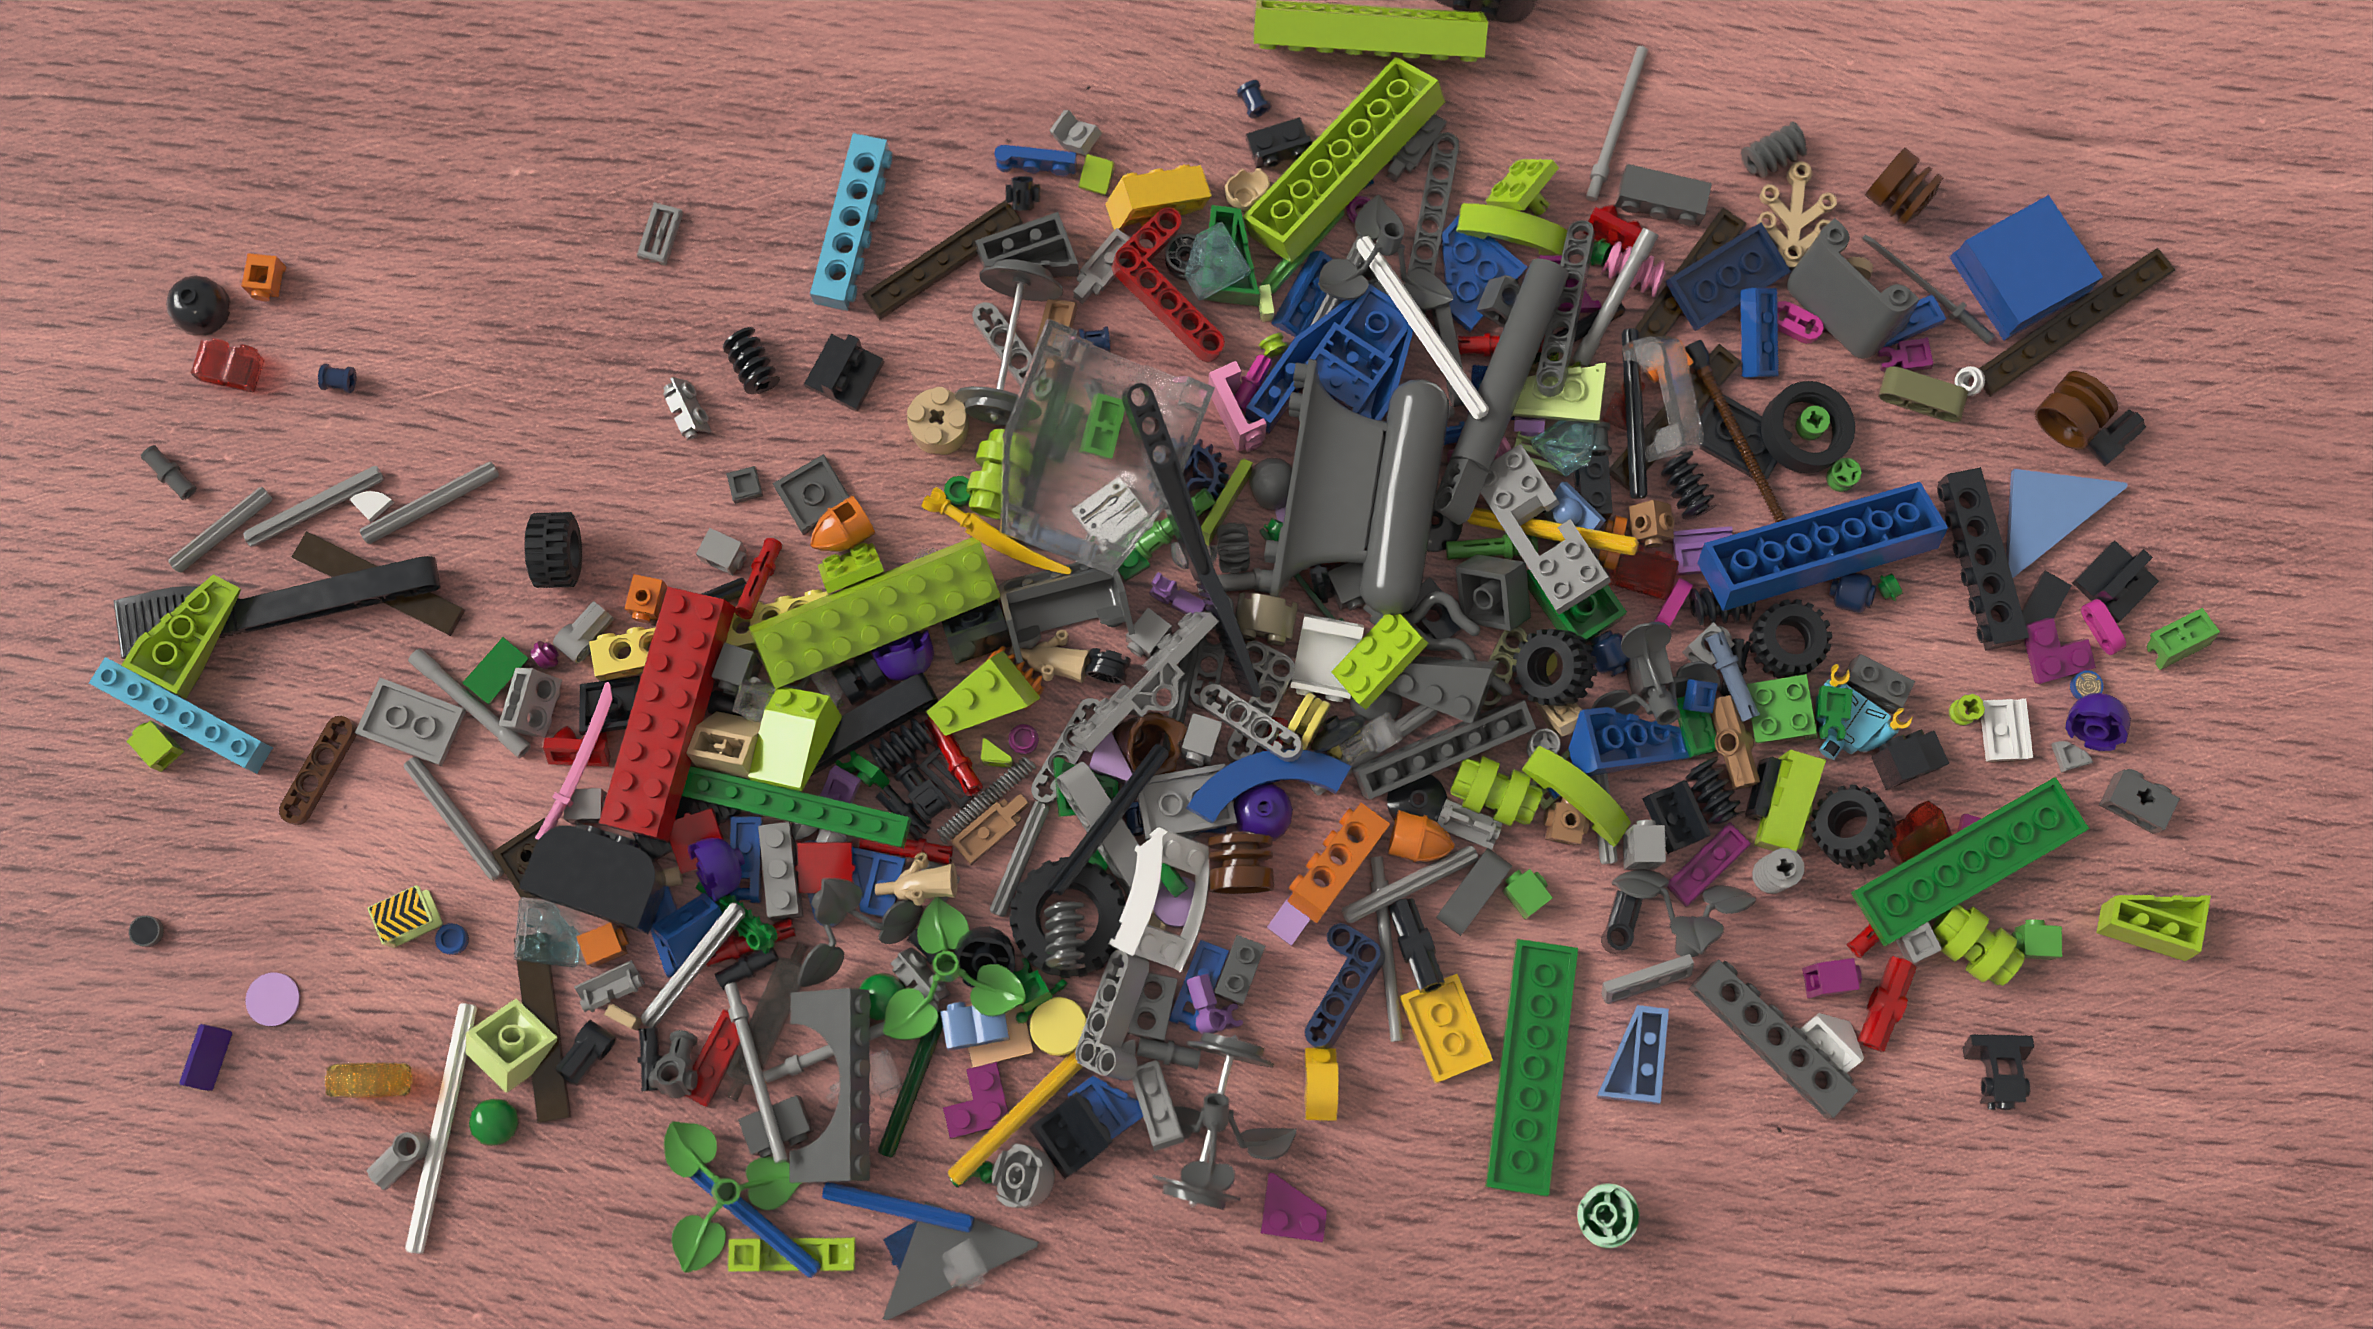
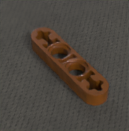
[279,716,357,825]

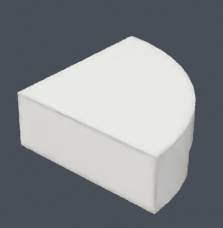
[349,491,394,522]

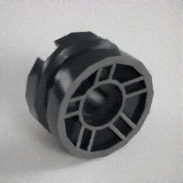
[1165,234,1206,280]
[1085,648,1131,684]

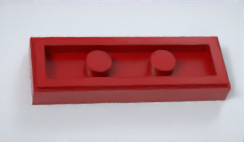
[685,1009,752,1107]

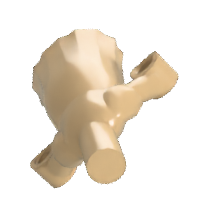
[1010,630,1091,683]
[875,852,958,906]

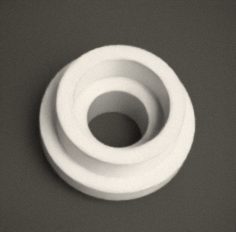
[1955,366,1985,396]

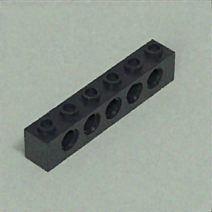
[1937,467,2029,651]

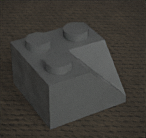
[1455,554,1531,631]

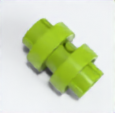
[966,429,1031,520]
[1450,756,1543,826]
[1932,904,2025,986]

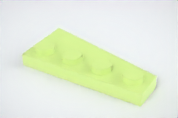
[1512,363,1607,423]

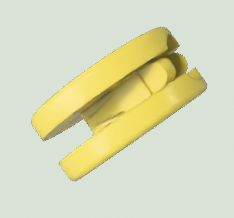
[1283,693,1331,750]
[1030,997,1087,1056]

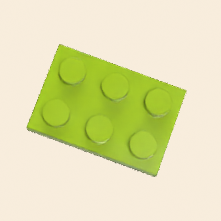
[1331,614,1429,710]

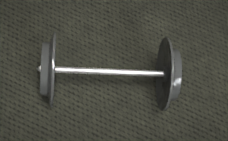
[955,259,1063,426]
[1152,1032,1274,1210]

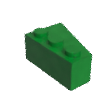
[1201,205,1260,307]

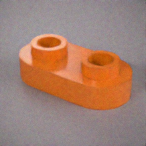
[1598,515,1627,570]

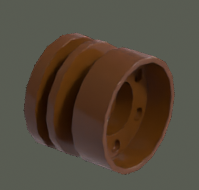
[1865,148,1944,226]
[2035,371,2118,450]
[1208,832,1274,894]

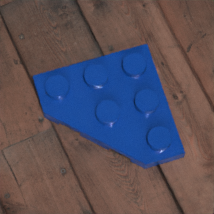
[1441,214,1527,332]

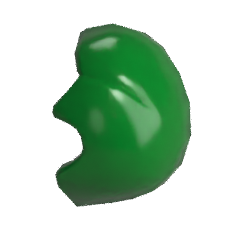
[859,973,906,1021]
[469,1098,519,1146]

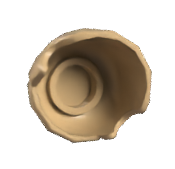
[1225,168,1270,212]

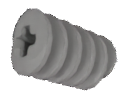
[1752,848,1804,894]

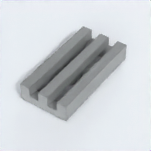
[637,202,683,266]

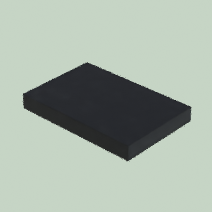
[1687,394,1793,480]

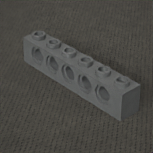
[1352,699,1536,800]
[1688,960,1858,1119]

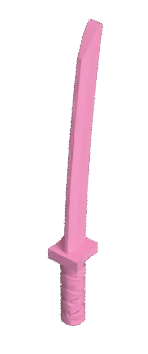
[535,682,613,840]

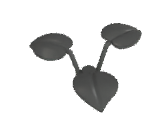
[1318,195,1453,310]
[1592,622,1721,725]
[1612,870,1756,957]
[798,878,923,987]
[1173,1093,1296,1194]

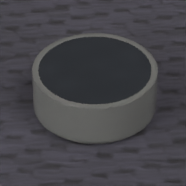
[129,915,164,947]

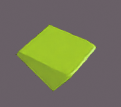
[1078,154,1114,196]
[981,738,1013,768]

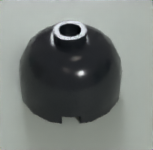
[166,275,230,336]
[954,926,1015,988]

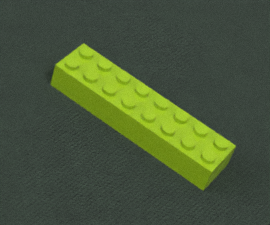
[1254,0,1488,62]
[1242,57,1445,263]
[749,537,1000,689]

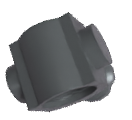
[649,1030,698,1099]

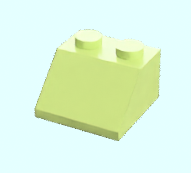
[466,999,557,1093]

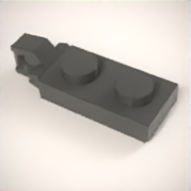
[1386,114,1447,182]

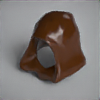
[1113,713,1188,776]

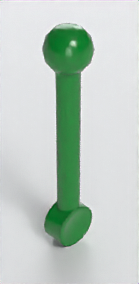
[1015,978,1068,1024]

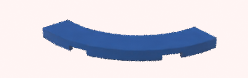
[1186,749,1352,824]

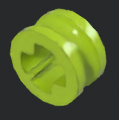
[1259,333,1289,359]

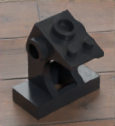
[1962,1034,2035,1110]

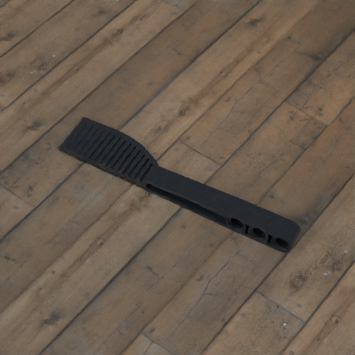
[1122,383,1262,698]
[113,556,441,659]
[632,673,938,860]

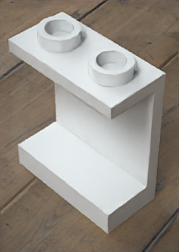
[1291,614,1364,702]

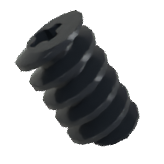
[723,327,780,394]
[1661,452,1717,520]
[1689,587,1756,625]
[869,718,938,775]
[1685,757,1745,825]

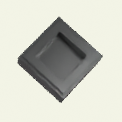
[726,466,763,504]

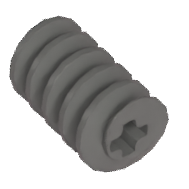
[1741,121,1807,178]
[1044,902,1086,970]

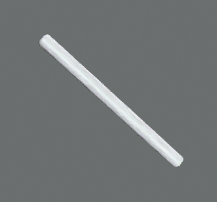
[1356,236,1489,420]
[406,1003,477,1254]

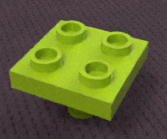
[1485,159,1559,216]
[818,543,884,594]

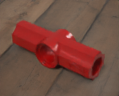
[1858,956,1917,1052]

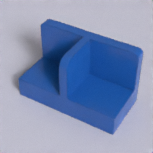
[652,893,722,965]

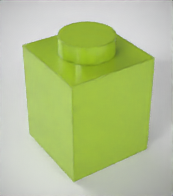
[127,720,185,772]

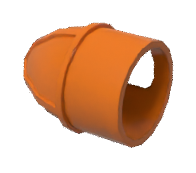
[810,496,876,552]
[1388,810,1455,863]

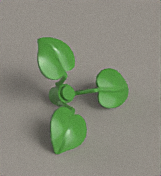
[883,897,1026,1040]
[664,1121,801,1273]

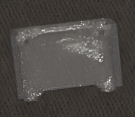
[1622,336,1704,462]

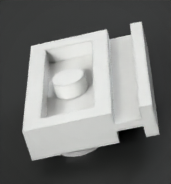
[1981,699,2033,762]

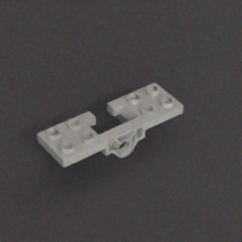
[1481,443,1611,615]
[1069,612,1219,752]

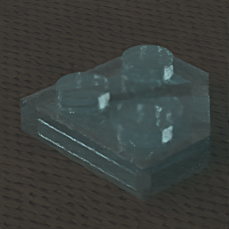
[1185,221,1251,301]
[1530,420,1597,477]
[514,897,580,968]

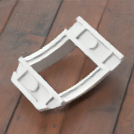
[1109,827,1209,972]

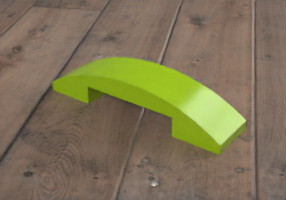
[1456,203,1567,255]
[1522,746,1631,847]
[728,1238,856,1272]

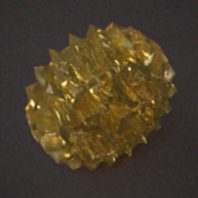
[324,1063,413,1098]

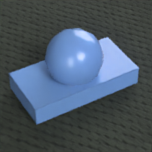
[1551,482,1606,531]

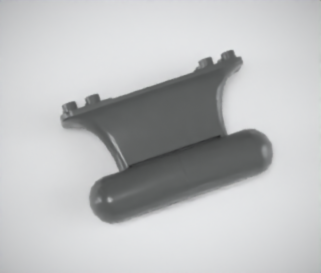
[1259,359,1449,615]

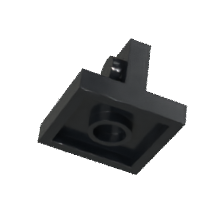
[804,334,884,412]
[2072,540,2159,623]
[941,599,1013,664]

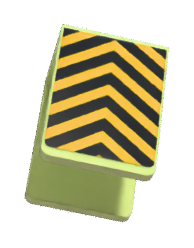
[367,885,443,948]

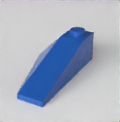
[1569,707,1689,776]

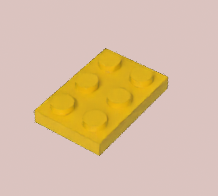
[1399,974,1493,1084]

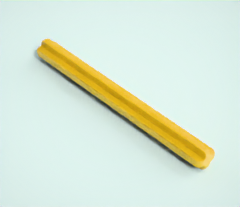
[1467,507,1638,555]
[948,1050,1083,1185]

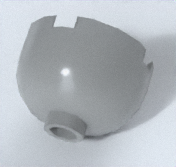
[992,1144,1055,1209]

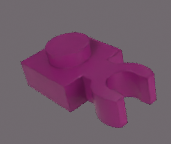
[1877,338,1934,372]

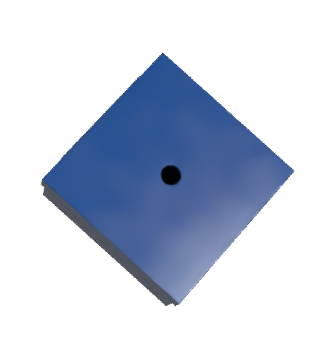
[1949,195,2103,341]

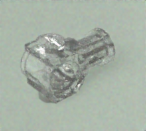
[1339,712,1404,764]

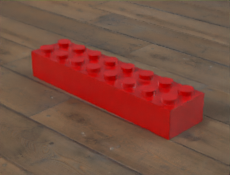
[599,587,735,842]

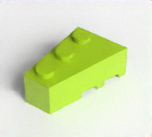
[926,651,1041,736]
[2096,895,2211,961]

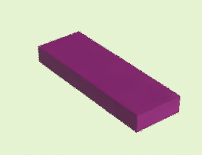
[1667,822,1752,907]

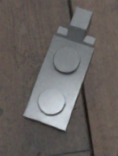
[1073,228,1130,304]

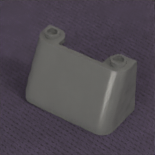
[1787,218,1919,359]

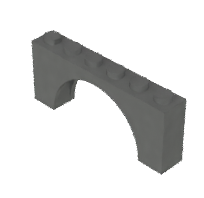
[790,988,871,1183]

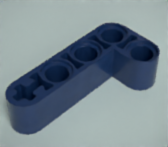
[1305,923,1385,1049]

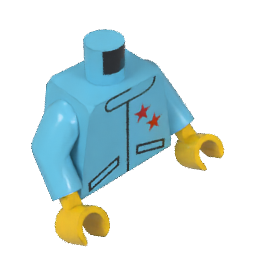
[1815,664,1913,760]

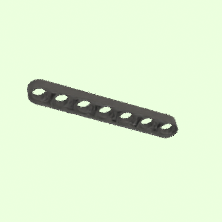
[1407,132,1459,315]
[1536,220,1595,397]

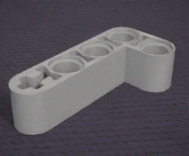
[1226,641,1295,763]
[1075,949,1149,1081]

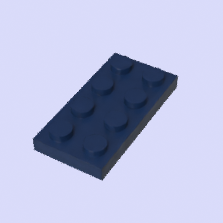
[1665,222,1791,331]

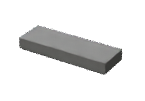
[1601,954,1694,1004]
[1132,1060,1184,1151]

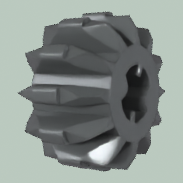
[1217,522,1250,574]

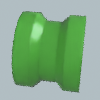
[1795,406,1830,440]
[1826,458,1862,492]

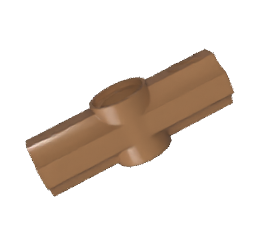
[1711,695,1760,790]

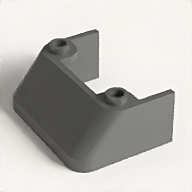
[998,556,1135,663]

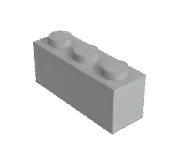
[758,822,803,921]

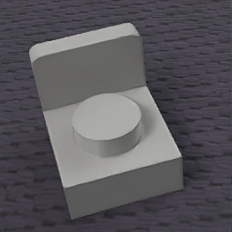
[1050,110,1102,155]

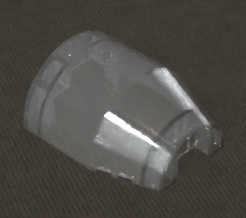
[1000,319,1215,575]

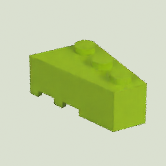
[1754,749,1826,851]

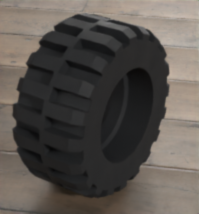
[1009,857,1126,978]

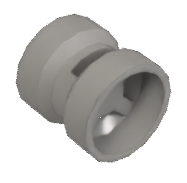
[1526,728,1561,758]

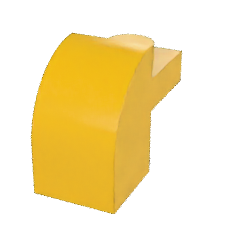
[1304,1048,1338,1121]

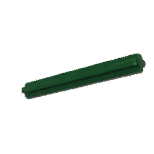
[878,1010,943,1158]

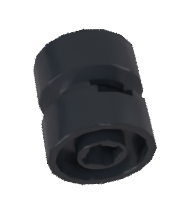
[832,651,888,705]

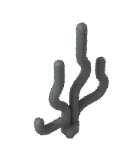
[1363,591,1512,696]

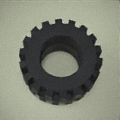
[524,512,582,588]
[1749,599,1832,679]
[1512,628,1597,706]
[1810,785,1897,870]

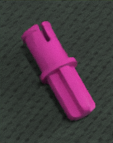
[1234,355,1272,412]

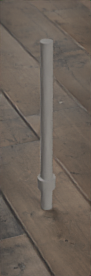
[1586,46,1648,201]
[1370,857,1403,1042]
[725,982,787,1164]
[763,1000,940,1083]

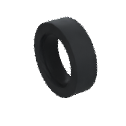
[1761,381,1855,473]

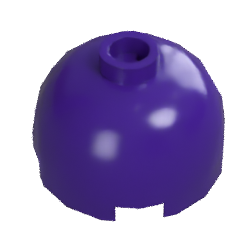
[872,630,934,681]
[2065,693,2131,751]
[1233,783,1293,841]
[688,838,745,902]

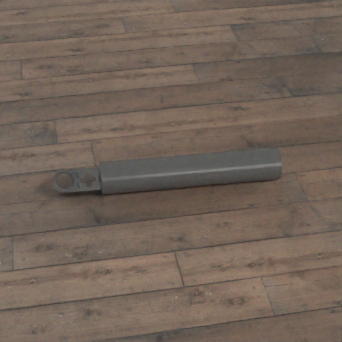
[1434,259,1569,525]

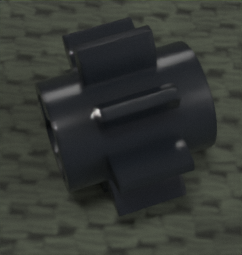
[1005,176,1040,211]

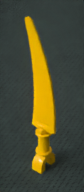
[921,487,1072,574]

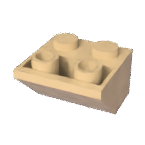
[686,711,762,779]

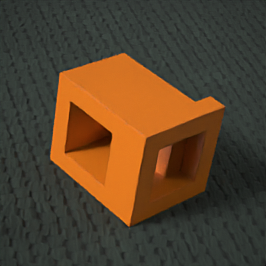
[241,253,286,302]

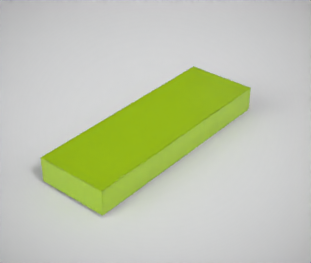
[1201,458,1253,546]

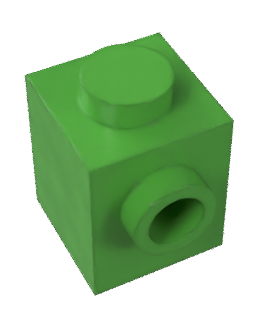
[1502,869,1553,919]
[2012,919,2062,960]

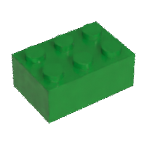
[1527,569,1627,644]

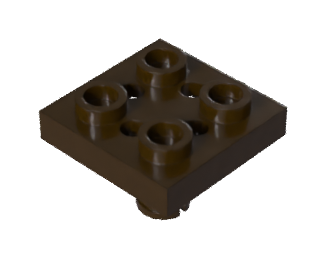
[492,818,545,904]

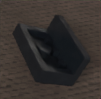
[1642,780,1711,854]

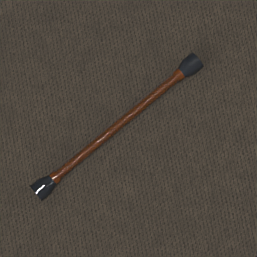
[1684,340,1787,523]

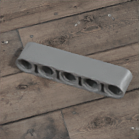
[1056,761,1163,897]

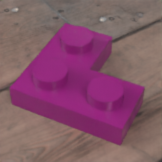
[2024,618,2096,684]
[943,1062,1009,1139]

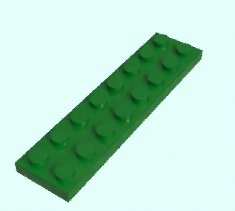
[1851,777,2090,947]
[1485,939,1578,1197]

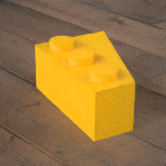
[1105,164,1212,232]

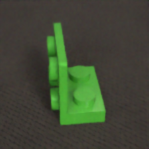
[1747,674,1818,744]

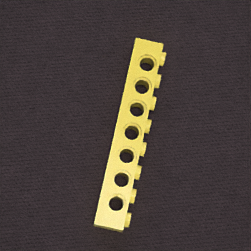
[589,589,829,681]

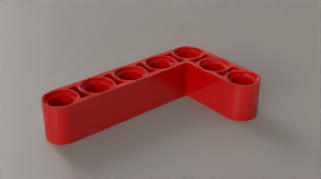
[1112,207,1225,362]

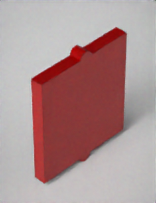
[669,808,724,874]
[795,842,856,893]

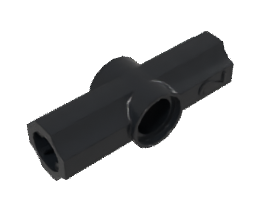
[1389,898,1445,993]

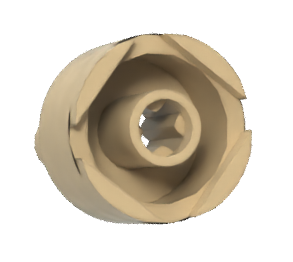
[907,387,969,455]

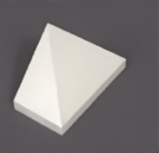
[1800,1013,1864,1073]

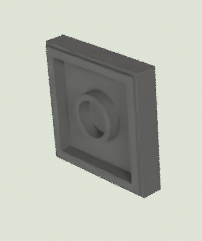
[772,454,849,535]

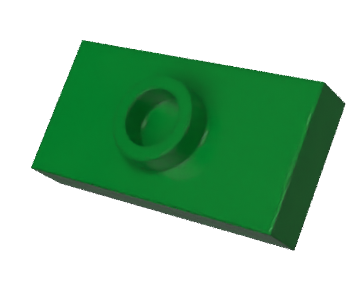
[1676,696,1717,758]

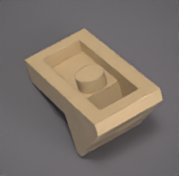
[1535,702,1582,738]

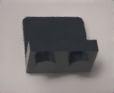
[1029,1092,1113,1180]

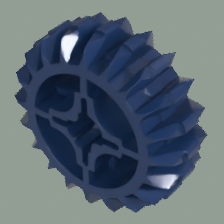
[1149,437,1229,516]

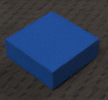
[1683,679,1718,713]

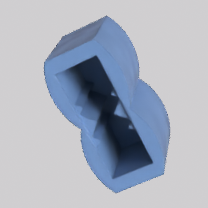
[941,1002,1009,1051]

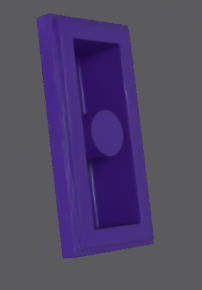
[179,1024,232,1091]

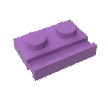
[1673,526,1733,576]

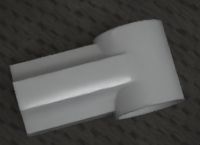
[553,601,614,664]
[366,1132,429,1190]

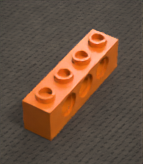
[1287,802,1390,923]

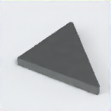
[883,1202,1039,1321]

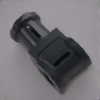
[894,761,952,825]

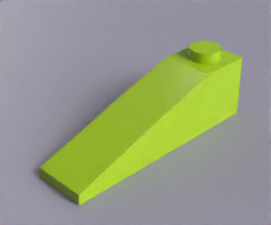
[121,574,242,699]

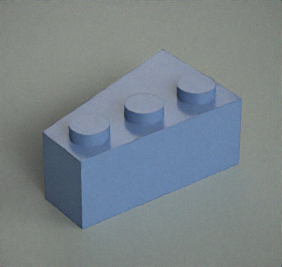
[1597,1005,1669,1105]

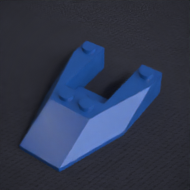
[1245,284,1413,434]

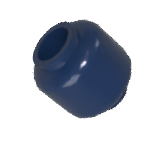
[1829,573,1877,613]
[1590,630,1630,677]

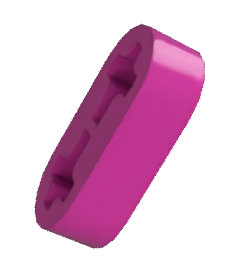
[1777,301,1824,344]
[1654,578,1693,627]
[2081,599,2126,655]

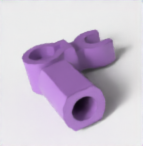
[1149,572,1207,615]
[1186,974,1243,1034]

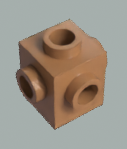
[1629,500,1674,548]
[1544,798,1590,846]

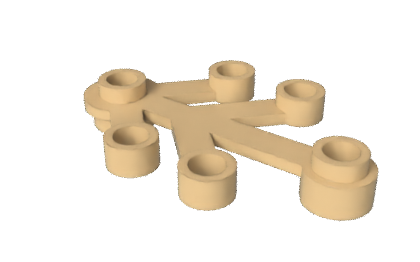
[1757,162,1837,268]

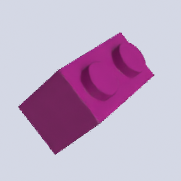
[1802,958,1862,999]

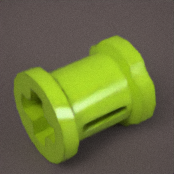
[1949,694,1985,726]

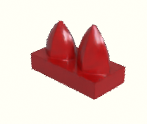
[1583,204,1642,252]
[543,726,611,767]

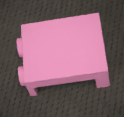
[1208,361,1267,452]

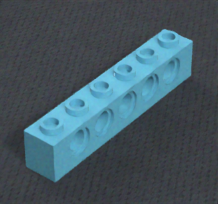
[810,133,893,311]
[89,657,273,774]

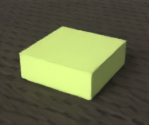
[1259,284,1274,322]

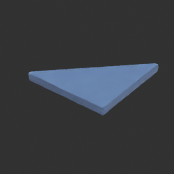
[2006,469,2128,578]

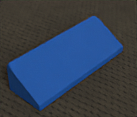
[1271,250,1333,337]
[1741,288,1778,378]

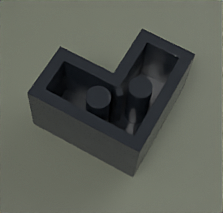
[1871,729,1950,790]

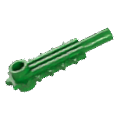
[696,881,777,954]

